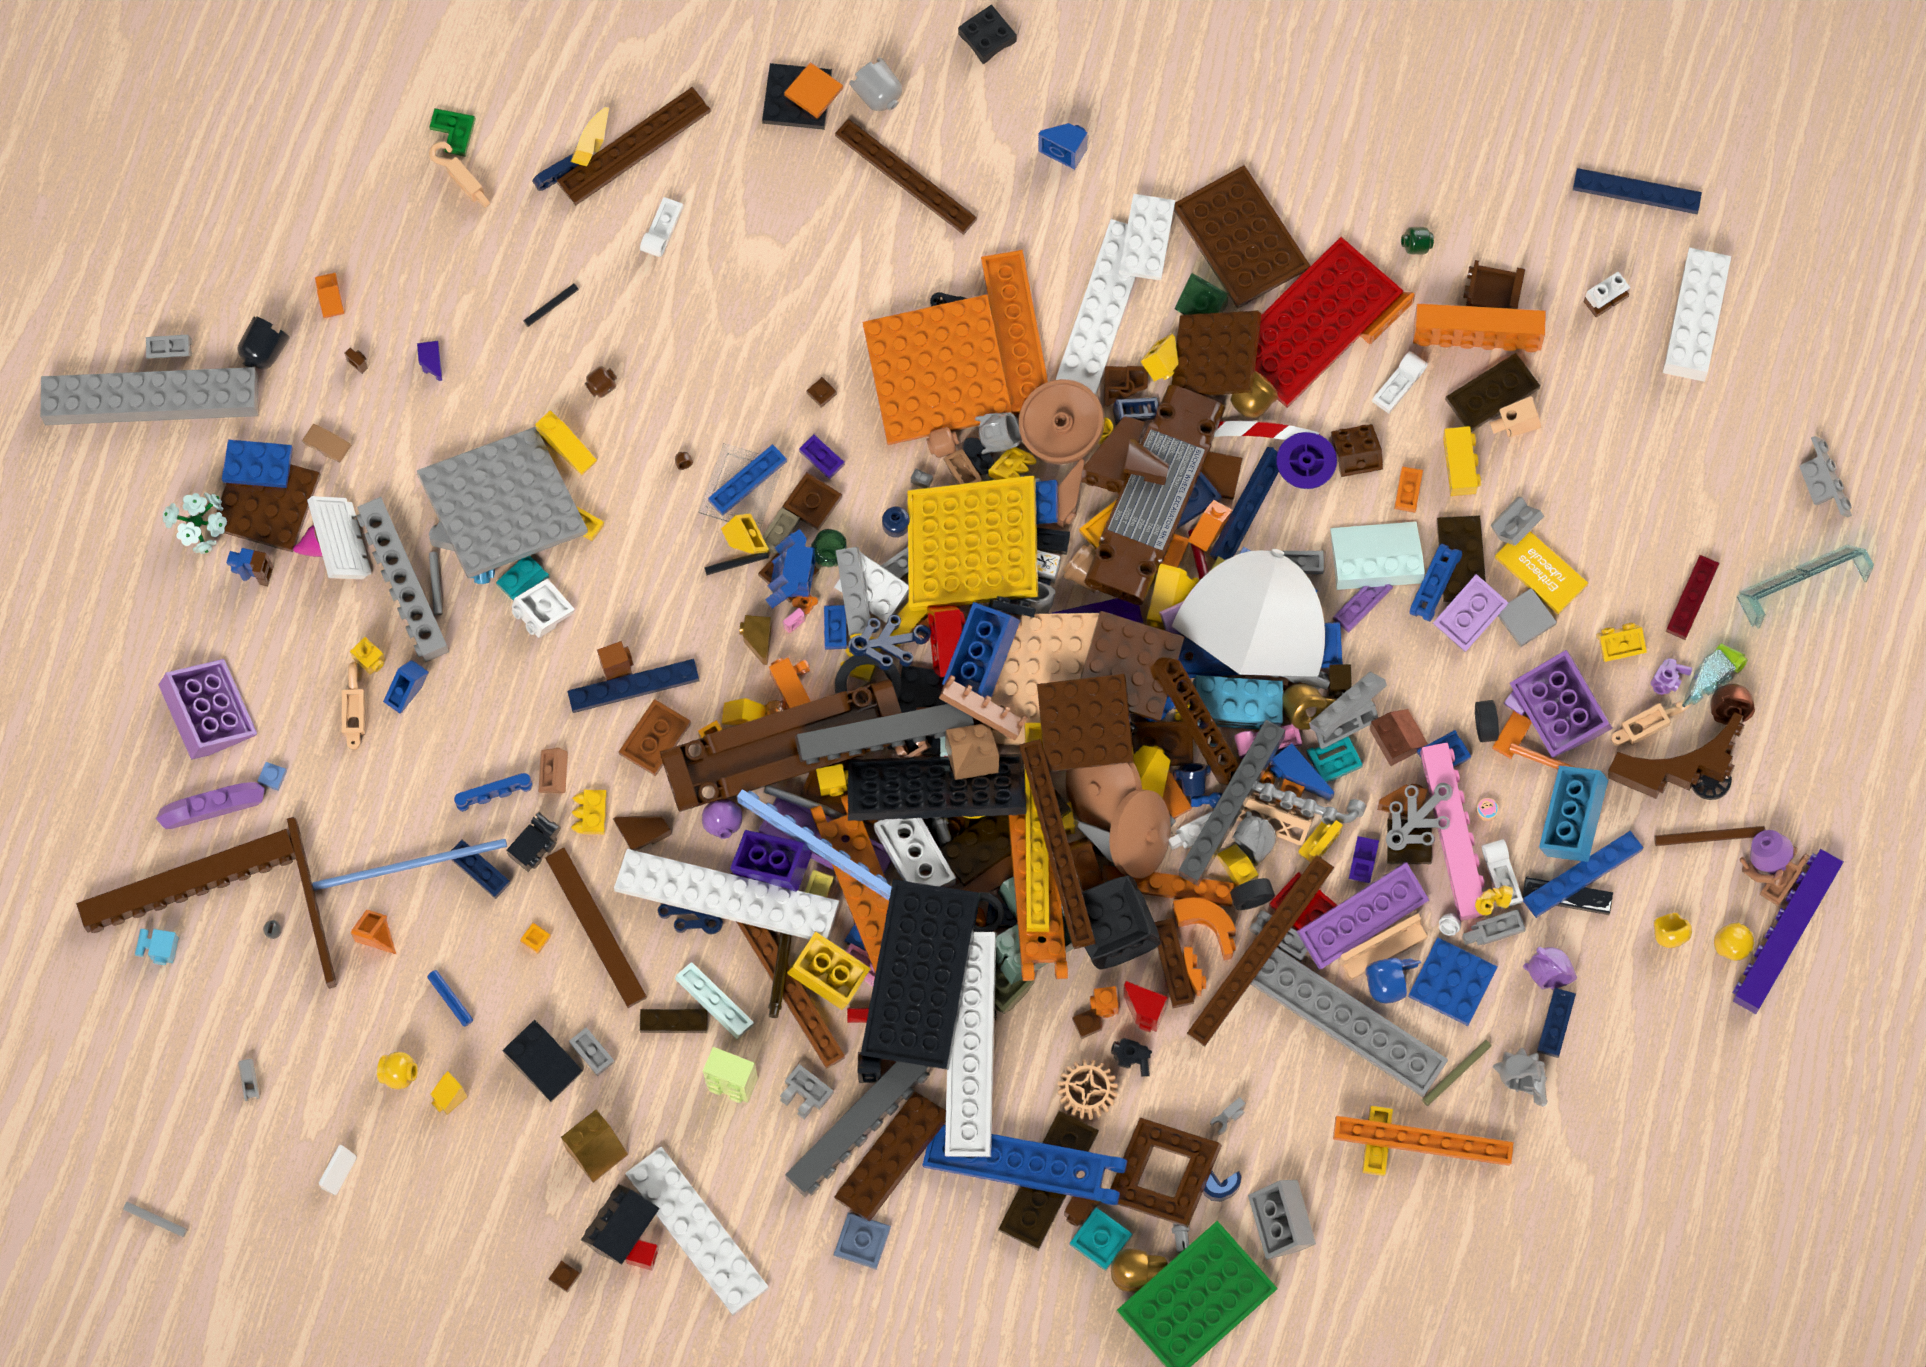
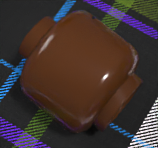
[585,366,617,398]

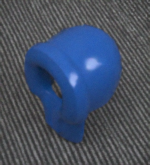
[1365,958,1421,1004]

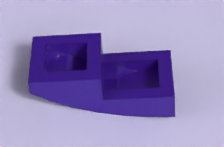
[1349,836,1379,883]

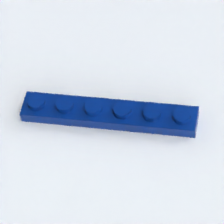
[1523,831,1644,918]

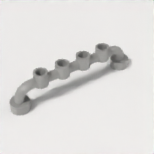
[1255,783,1366,825]

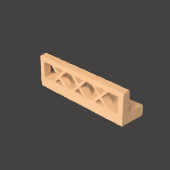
[1237,791,1315,846]
[1339,914,1428,981]

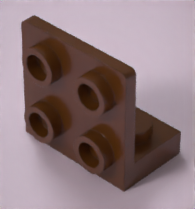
[1331,424,1383,477]

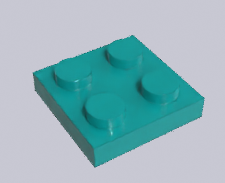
[1069,1208,1133,1271]

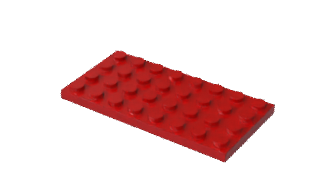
[1255,237,1404,408]

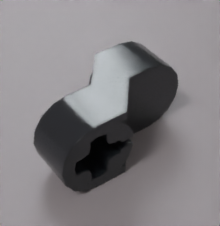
[962,437,994,474]

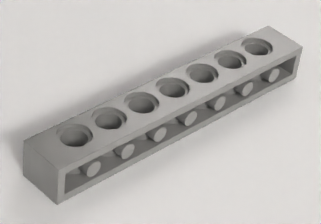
[356,497,449,662]

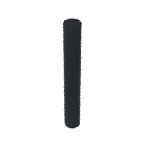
[523,283,579,327]
[704,552,769,576]

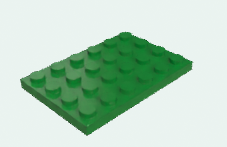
[1116,1221,1278,1367]

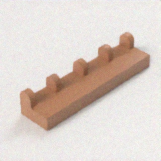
[939,675,1027,740]

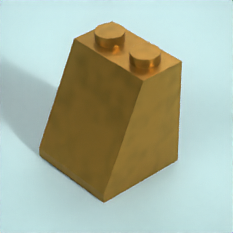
[561,1109,628,1183]

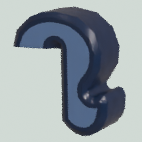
[1203,1171,1242,1202]

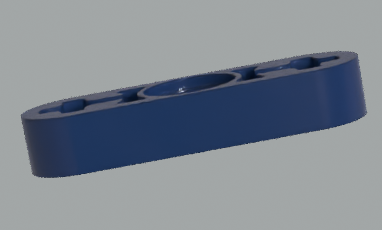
[532,153,580,191]

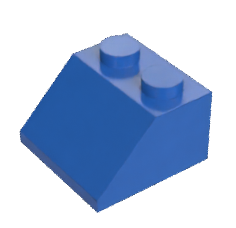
[1038,123,1088,170]

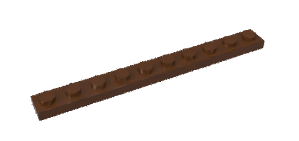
[1019,739,1096,949]
[1187,854,1335,1047]

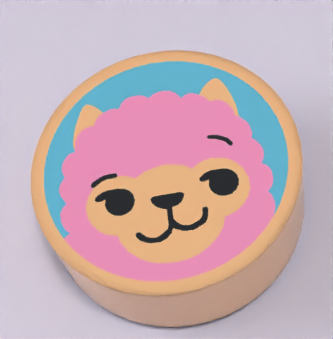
[1476,798,1499,821]

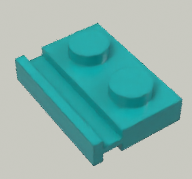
[496,556,549,601]

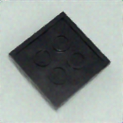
[762,63,832,130]

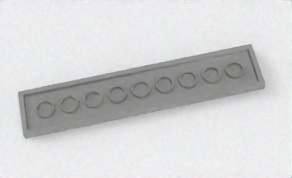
[1251,948,1448,1097]

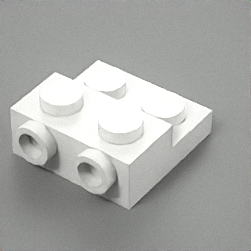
[511,579,575,638]

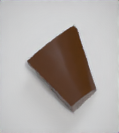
[1104,366,1148,406]
[1123,438,1169,485]
[613,815,672,851]

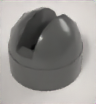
[263,920,282,939]

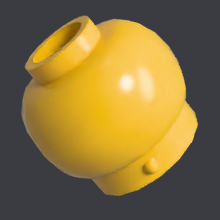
[377,1052,418,1090]

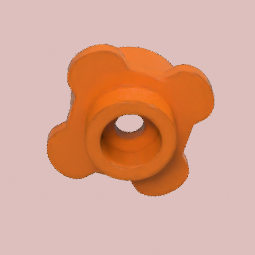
[792,595,818,615]

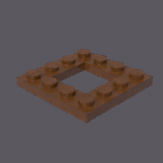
[1110,1118,1222,1228]

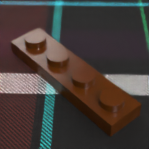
[1154,918,1194,1009]

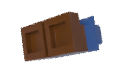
[226,548,274,587]

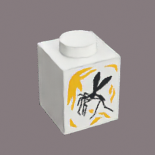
[1037,550,1060,583]

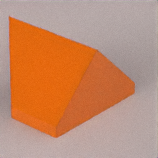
[351,909,396,954]

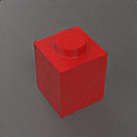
[625,1240,659,1271]

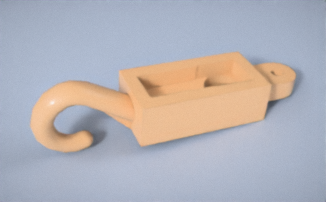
[429,142,490,208]
[342,662,365,750]
[1611,698,1692,746]

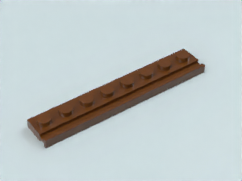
[557,87,711,206]

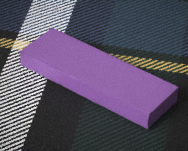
[1333,584,1393,633]

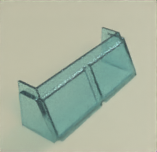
[1736,545,1874,629]

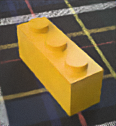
[1443,426,1481,496]

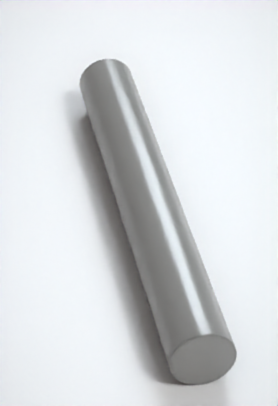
[429,552,443,615]
[123,1202,187,1237]

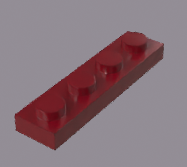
[1666,555,1720,640]

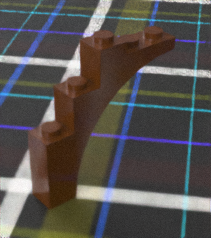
[1608,713,1745,799]

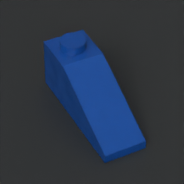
[1271,743,1334,801]

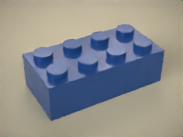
[942,602,1021,698]

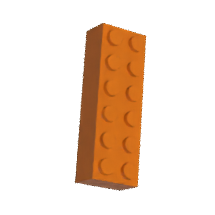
[1413,304,1546,352]

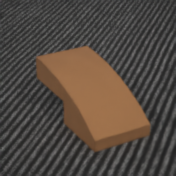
[302,424,352,463]

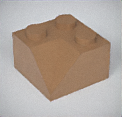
[945,724,999,780]

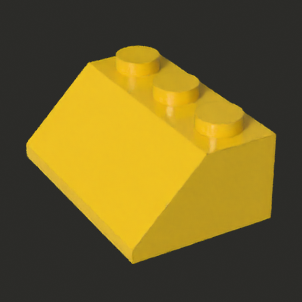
[787,931,871,1010]

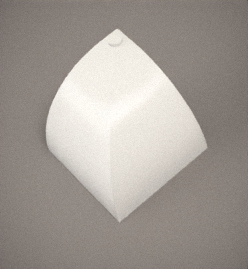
[1172,549,1325,677]

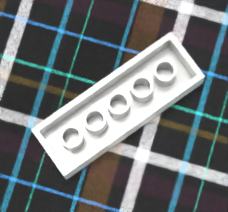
[1663,247,1731,382]

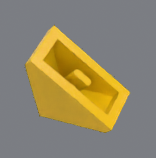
[722,698,768,726]

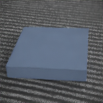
[834,1212,891,1270]

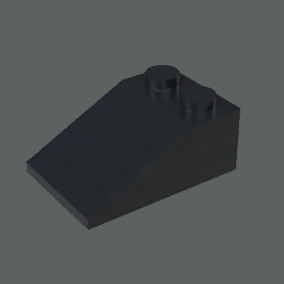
[502,1019,583,1102]

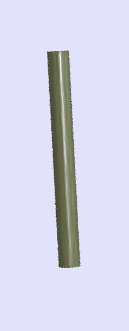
[1422,1040,1492,1106]

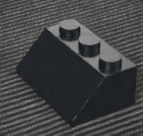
[581,1184,660,1265]

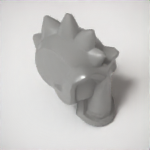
[1493,1048,1548,1107]

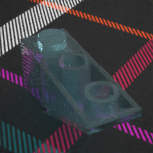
[1682,649,1736,707]

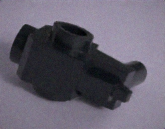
[1111,1038,1152,1077]

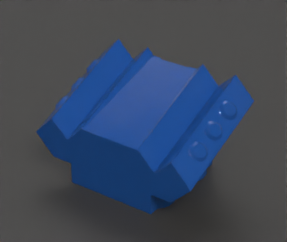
[765,529,816,609]

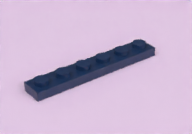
[1573,168,1702,215]
[1210,447,1279,560]
[567,659,700,713]

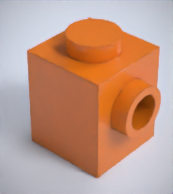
[1090,986,1118,1018]

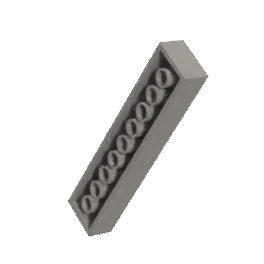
[40,367,258,425]

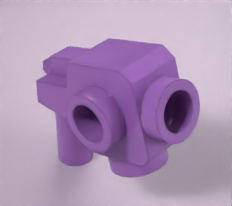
[1650,658,1692,695]

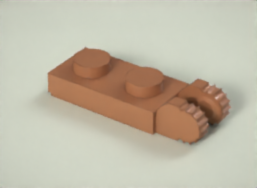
[1760,846,1810,906]

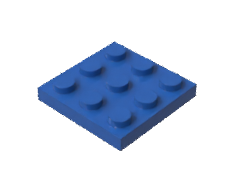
[1408,937,1498,1026]

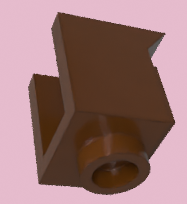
[1064,1196,1100,1227]

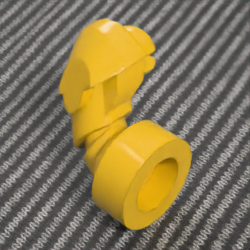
[1475,885,1513,915]

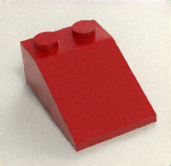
[927,605,965,677]

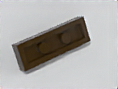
[640,1009,707,1033]

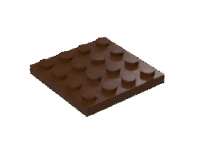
[1171,310,1261,396]
[215,464,321,553]
[1080,611,1184,721]
[1037,674,1134,772]

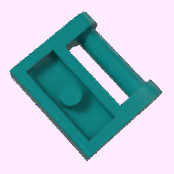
[1306,736,1363,783]

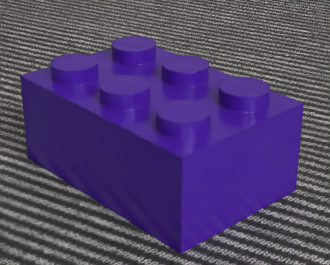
[730,830,812,892]

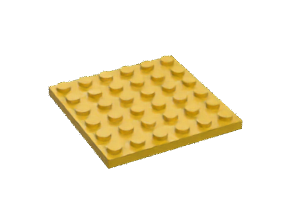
[907,475,1038,611]

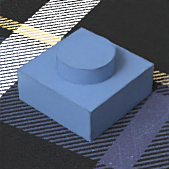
[257,762,287,791]

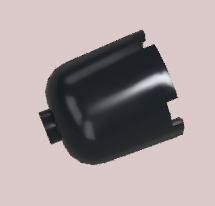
[237,316,290,369]

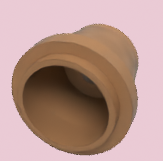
[1062,543,1096,593]

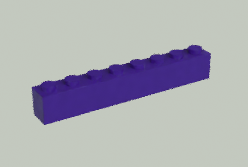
[1732,849,1844,1014]

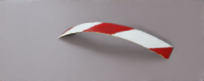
[1214,421,1320,440]

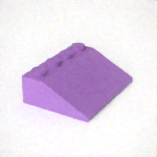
[1510,650,1613,758]
[158,659,257,760]

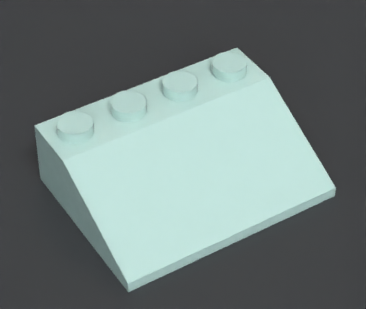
[1330,522,1425,590]

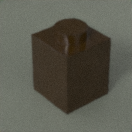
[1328,664,1352,699]

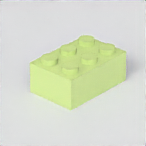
[703,1047,758,1103]

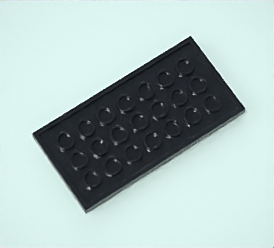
[848,754,1026,821]
[860,879,981,1070]

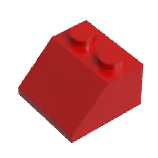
[1123,981,1167,1032]

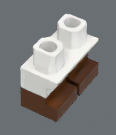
[1583,272,1631,318]

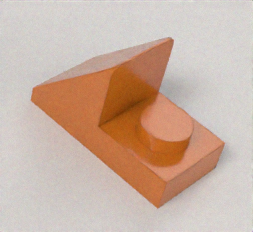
[315,273,345,318]

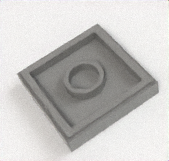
[1498,588,1557,647]

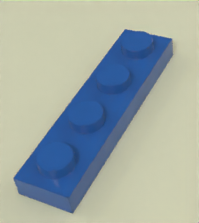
[708,444,787,516]

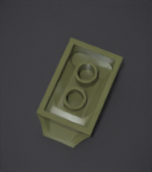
[995,955,1034,1014]

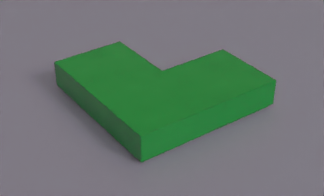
[429,108,476,157]

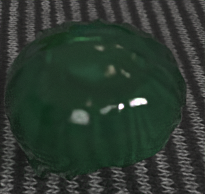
[811,529,847,567]

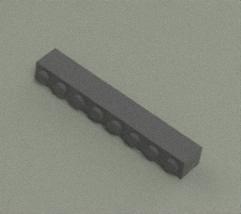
[795,704,974,765]
[1179,720,1285,886]
[785,1062,930,1197]

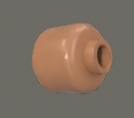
[926,427,959,458]

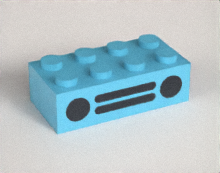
[1192,675,1283,730]

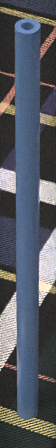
[313,839,507,891]

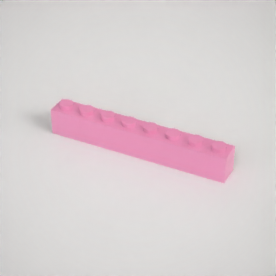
[1420,743,1485,921]

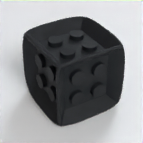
[1082,876,1161,970]

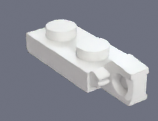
[1169,811,1213,850]

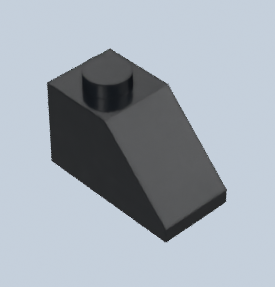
[857,1052,881,1083]

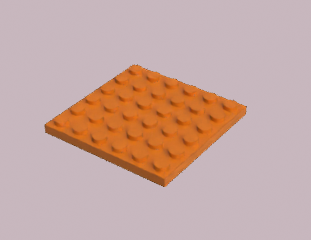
[862,294,1013,445]

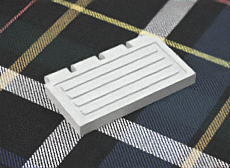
[307,496,372,579]

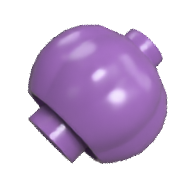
[702,799,742,839]

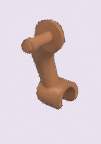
[1740,857,1788,888]

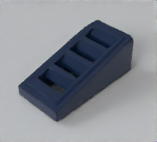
[1113,397,1159,425]

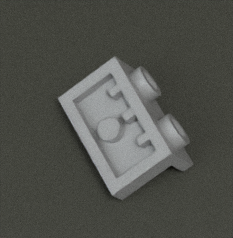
[1491,497,1544,546]

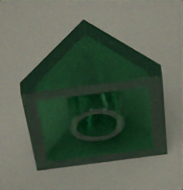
[1174,273,1229,315]

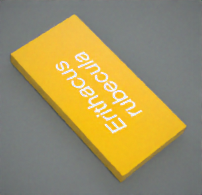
[1495,531,1588,615]

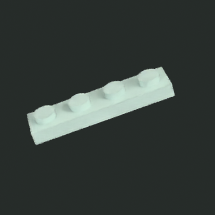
[675,962,754,1039]

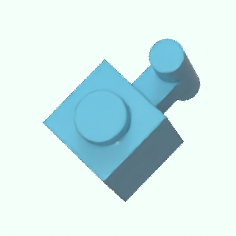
[135,929,179,965]

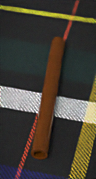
[1654,826,1765,846]

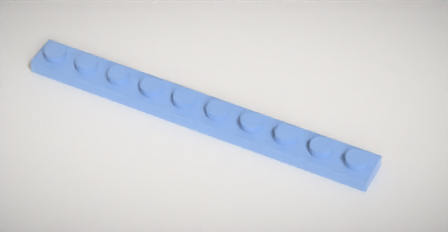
[737,789,892,901]

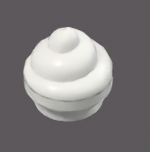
[1439,913,1461,936]

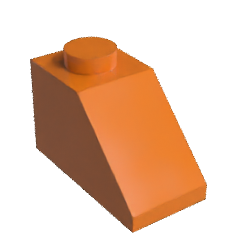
[1188,500,1232,552]

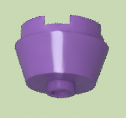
[1750,830,1793,874]

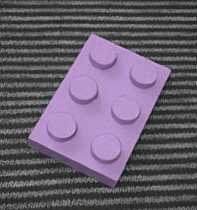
[1432,574,1509,652]

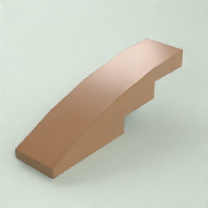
[943,448,983,485]

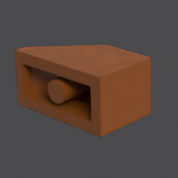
[1377,784,1427,817]

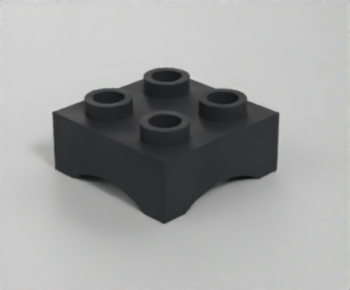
[958,4,1017,64]

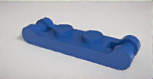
[1409,544,1462,622]
[454,773,533,812]

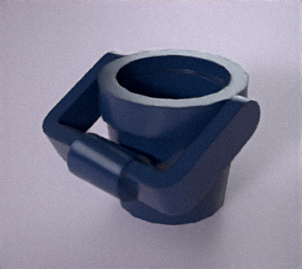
[1173,763,1211,796]

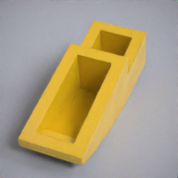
[571,107,609,166]

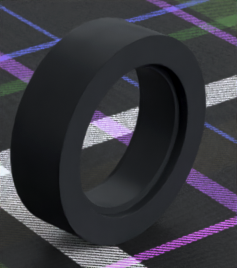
[835,655,901,700]

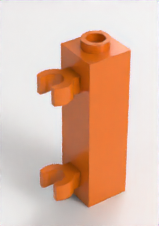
[769,658,811,709]

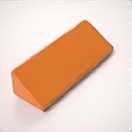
[1360,292,1415,344]

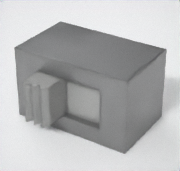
[910,468,933,489]

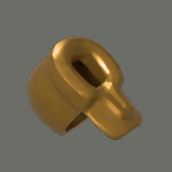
[1230,371,1278,418]
[1282,684,1336,730]
[1111,1248,1167,1292]

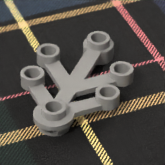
[1386,783,1453,850]

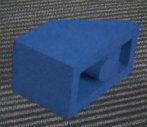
[383,660,429,714]

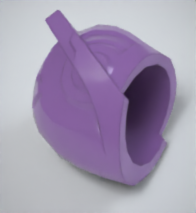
[1523,947,1577,990]

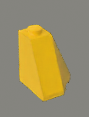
[1147,564,1200,630]
[1133,745,1171,798]

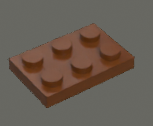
[619,699,691,776]

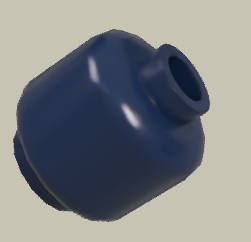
[882,506,910,538]

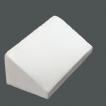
[319,1145,357,1195]

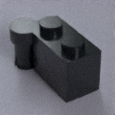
[506,812,561,872]

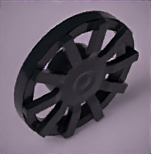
[1691,774,1732,800]

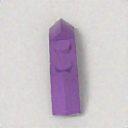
[156,782,264,829]

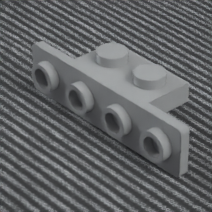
[1799,436,1852,517]

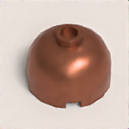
[1710,684,1755,725]

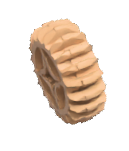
[1057,1059,1118,1120]

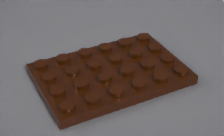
[1174,165,1311,309]

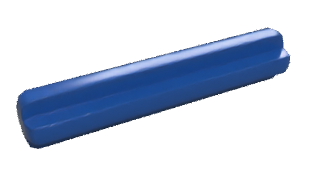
[427,970,473,1027]

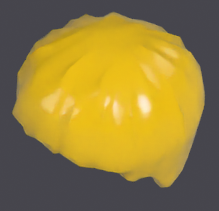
[1654,913,1692,948]
[1714,922,1754,961]

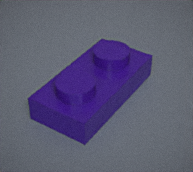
[799,434,845,479]

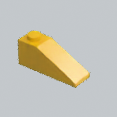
[535,410,597,475]

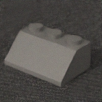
[1248,1180,1316,1260]

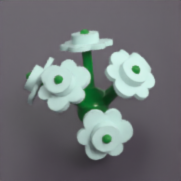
[163,492,227,554]

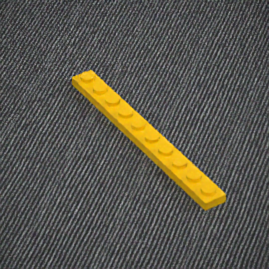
[1024,723,1049,932]

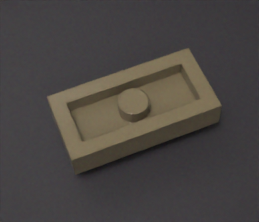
[762,507,800,554]

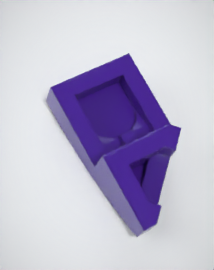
[417,341,442,381]

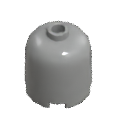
[849,57,902,111]

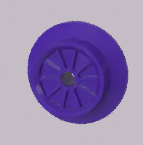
[1277,432,1337,489]

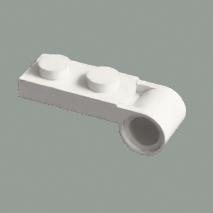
[640,197,684,258]
[1372,351,1428,414]
[1482,839,1523,909]

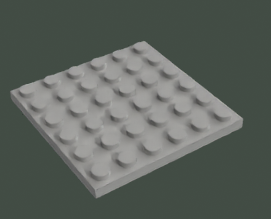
[417,427,588,578]

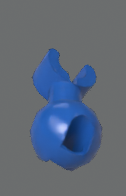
[1191,792,1222,808]

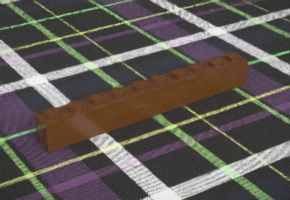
[76,829,296,933]

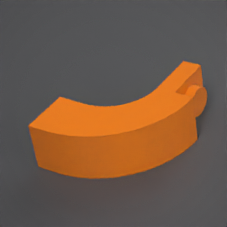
[1172,898,1236,960]

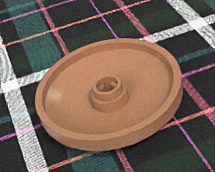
[1019,379,1105,464]
[1065,763,1142,831]
[1109,789,1171,878]

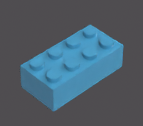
[1539,766,1608,862]

